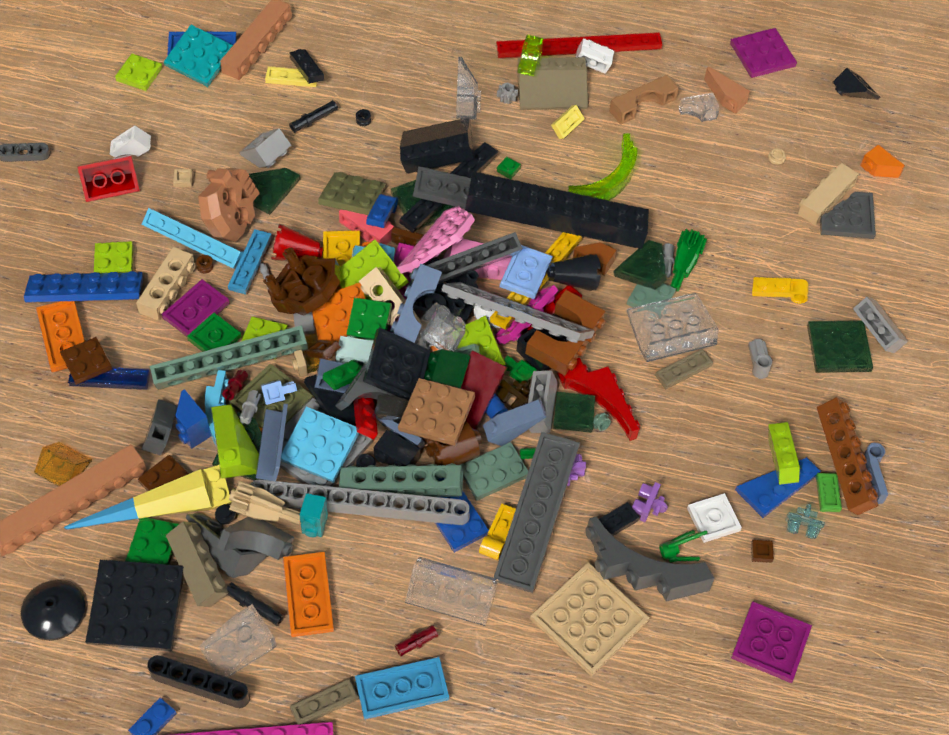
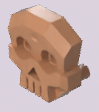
[198,168,260,242]

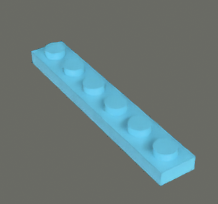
[141,208,243,269]

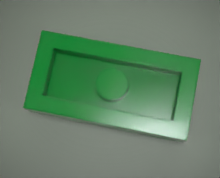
[322,359,362,391]

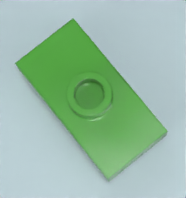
[816,473,842,512]

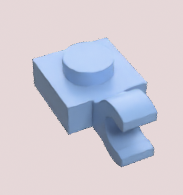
[261,380,297,405]

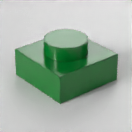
[496,156,521,179]

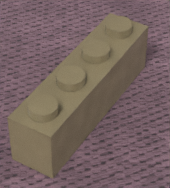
[166,521,228,607]

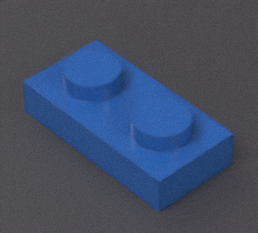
[128,698,177,735]

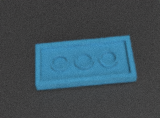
[355,657,449,720]

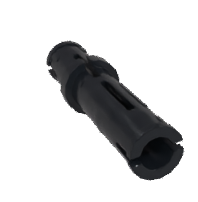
[289,100,338,133]
[226,582,284,626]

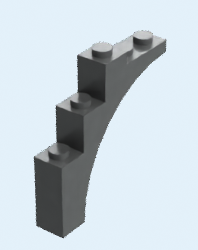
[585,517,715,602]

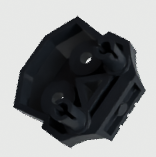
[406,258,479,330]

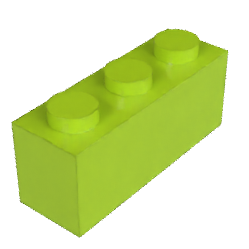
[768,422,800,485]

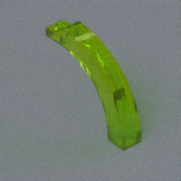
[568,133,638,201]

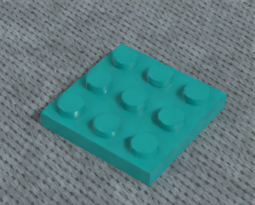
[164,25,233,87]

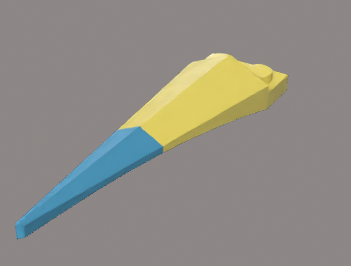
[64,465,232,530]

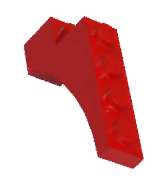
[557,357,640,441]

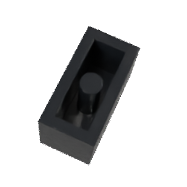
[374,430,420,466]

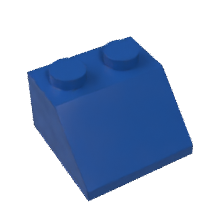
[175,389,211,449]

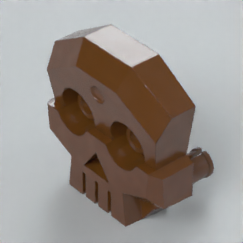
[263,248,341,316]

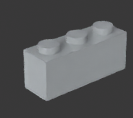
[853,297,908,353]
[528,371,558,433]

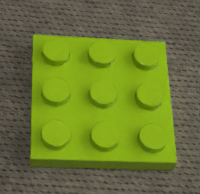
[339,240,409,300]

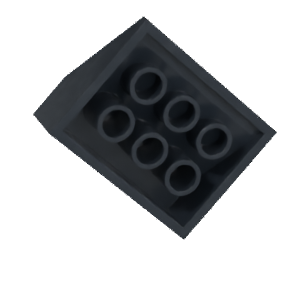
[400,117,474,174]

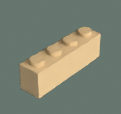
[798,163,859,226]

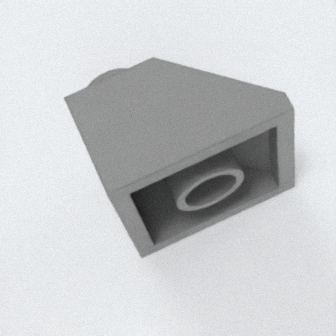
[239,128,291,168]

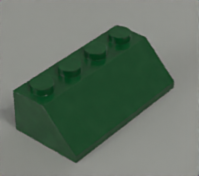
[424,349,470,389]

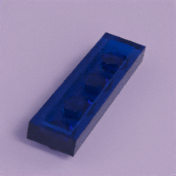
[68,368,150,390]

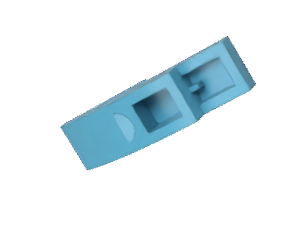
[205,370,229,447]

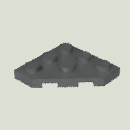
[820,191,876,239]

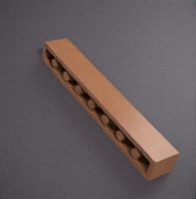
[0,444,147,557]

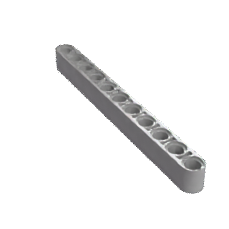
[250,480,470,525]

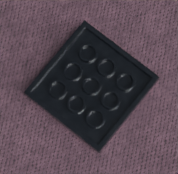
[85,560,184,651]

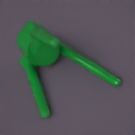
[659,530,708,563]

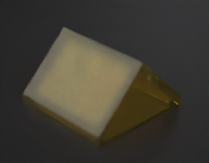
[35,442,92,487]

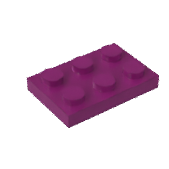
[162,279,229,337]

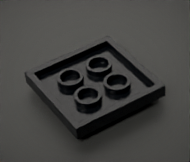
[363,328,431,401]

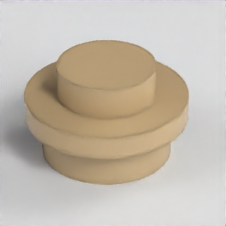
[768,148,786,165]

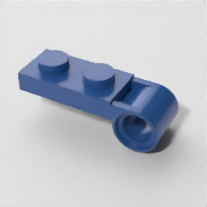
[366,194,398,228]

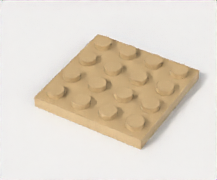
[530,563,649,677]

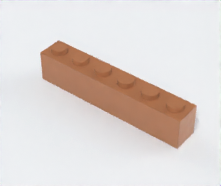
[220,0,292,80]

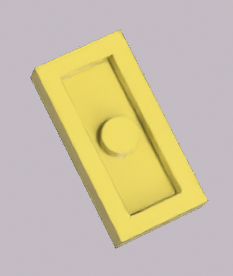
[551,105,584,139]

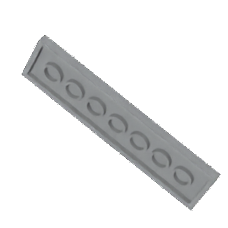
[442,282,595,343]

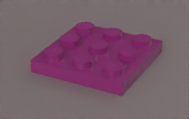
[730,28,797,78]
[731,601,812,683]

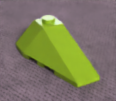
[211,405,259,479]

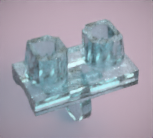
[785,504,825,539]

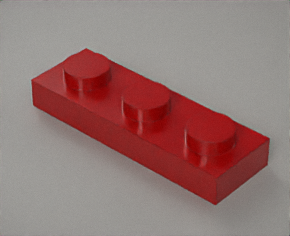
[353,398,378,440]

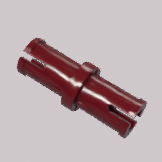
[222,370,248,400]
[395,625,438,657]

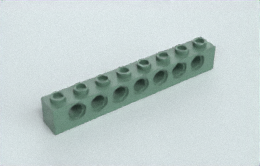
[150,325,308,390]

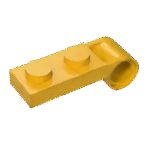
[752,277,809,304]
[479,503,516,560]

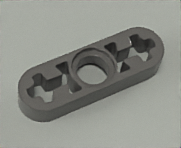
[0,143,50,162]

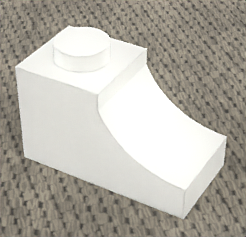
[110,125,151,158]

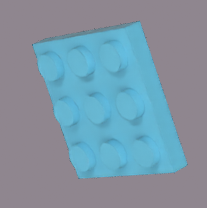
[281,406,359,483]

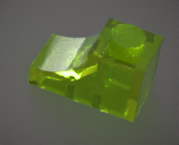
[517,35,543,76]

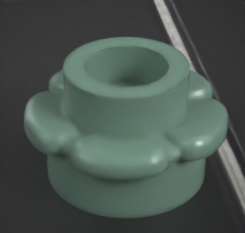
[593,413,611,431]

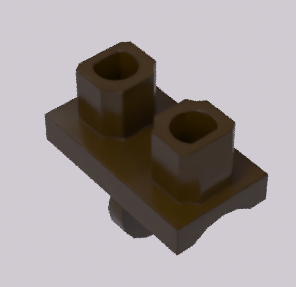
[497,380,530,409]

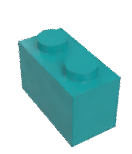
[300,493,328,538]

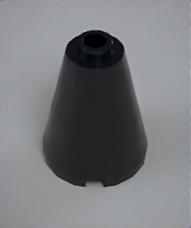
[547,254,601,291]

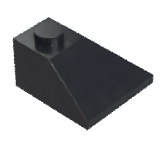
[833,67,880,100]

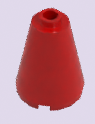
[271,224,323,261]

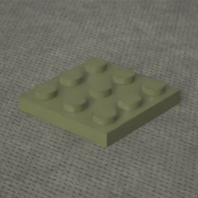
[318,172,386,215]
[230,364,313,428]

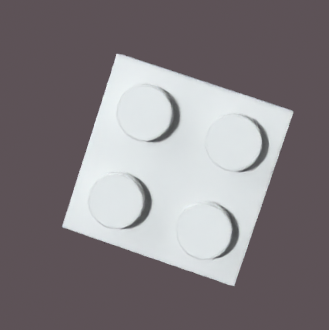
[687,493,742,543]

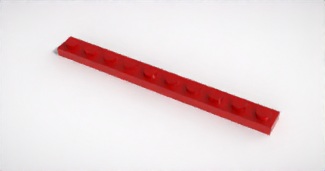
[496,32,663,58]

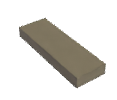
[655,349,713,390]
[290,679,359,725]

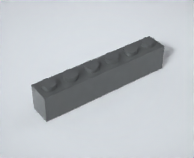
[409,232,523,284]

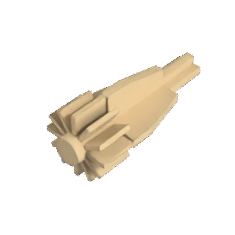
[229,481,300,525]

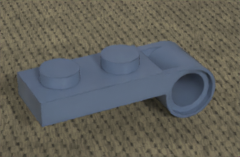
[374,404,425,450]
[864,443,888,504]

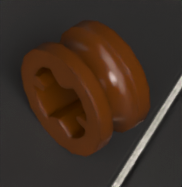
[196,255,214,274]

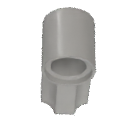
[748,339,772,379]

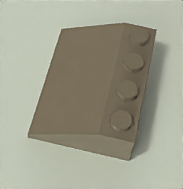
[517,57,588,110]

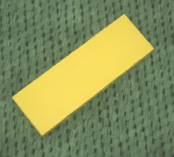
[265,67,317,87]

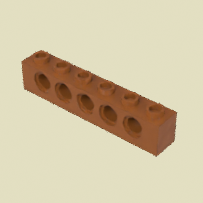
[816,397,879,515]

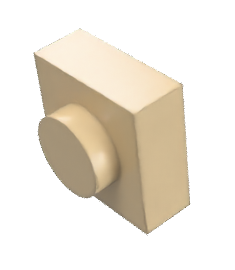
[292,350,307,377]

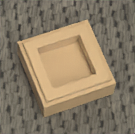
[173,169,193,187]

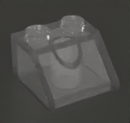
[420,302,465,352]

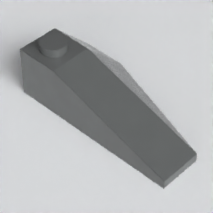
[186,513,268,578]

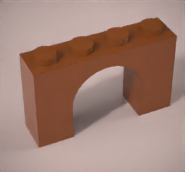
[525,290,606,375]

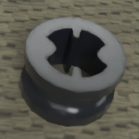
[356,109,371,127]

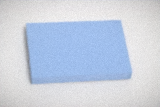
[499,245,553,300]

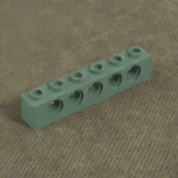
[339,464,463,497]

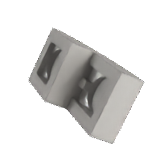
[294,311,315,334]

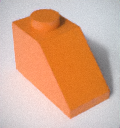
[860,145,905,178]

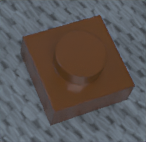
[751,540,774,563]

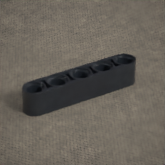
[147,655,250,708]

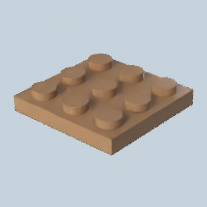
[398,378,475,446]

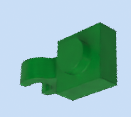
[503,356,537,383]

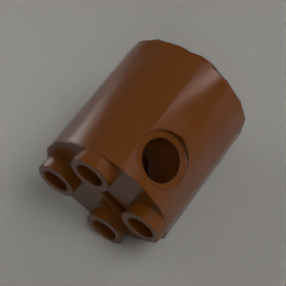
[425,421,482,466]

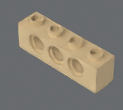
[136,247,196,321]
[359,267,426,333]

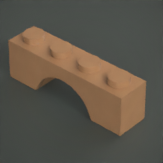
[609,75,679,125]

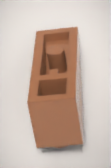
[704,66,750,114]

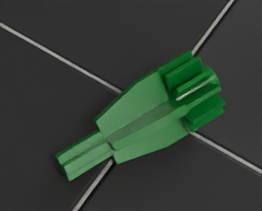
[670,229,707,291]

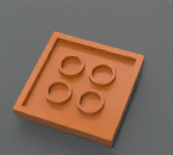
[312,282,367,344]

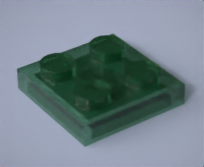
[553,392,595,433]

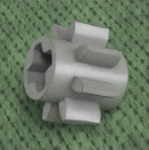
[497,83,518,104]

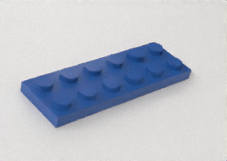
[24,271,144,302]

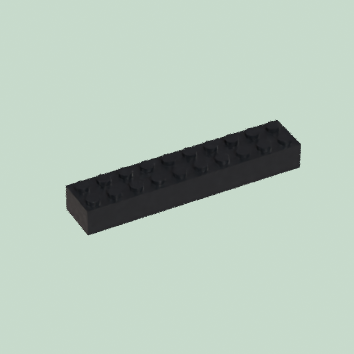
[465,171,649,249]

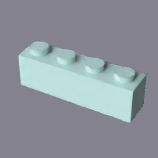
[336,336,373,366]

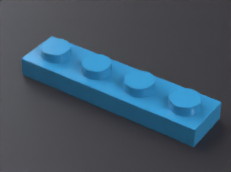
[228,229,272,295]

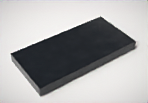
[304,374,356,426]

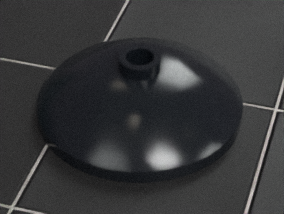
[21,580,86,641]

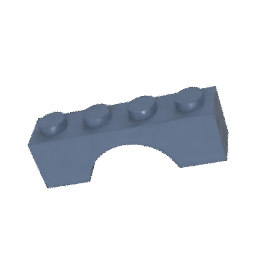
[390,263,442,343]

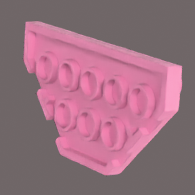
[397,206,475,273]

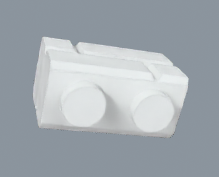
[576,39,614,74]

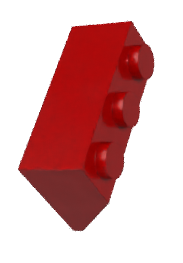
[77,155,140,202]

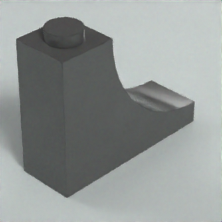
[335,361,404,411]
[216,517,294,560]

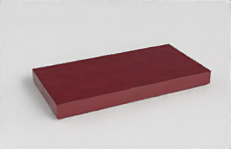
[461,350,507,429]

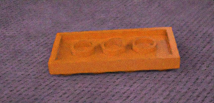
[36,301,85,372]
[283,552,334,637]

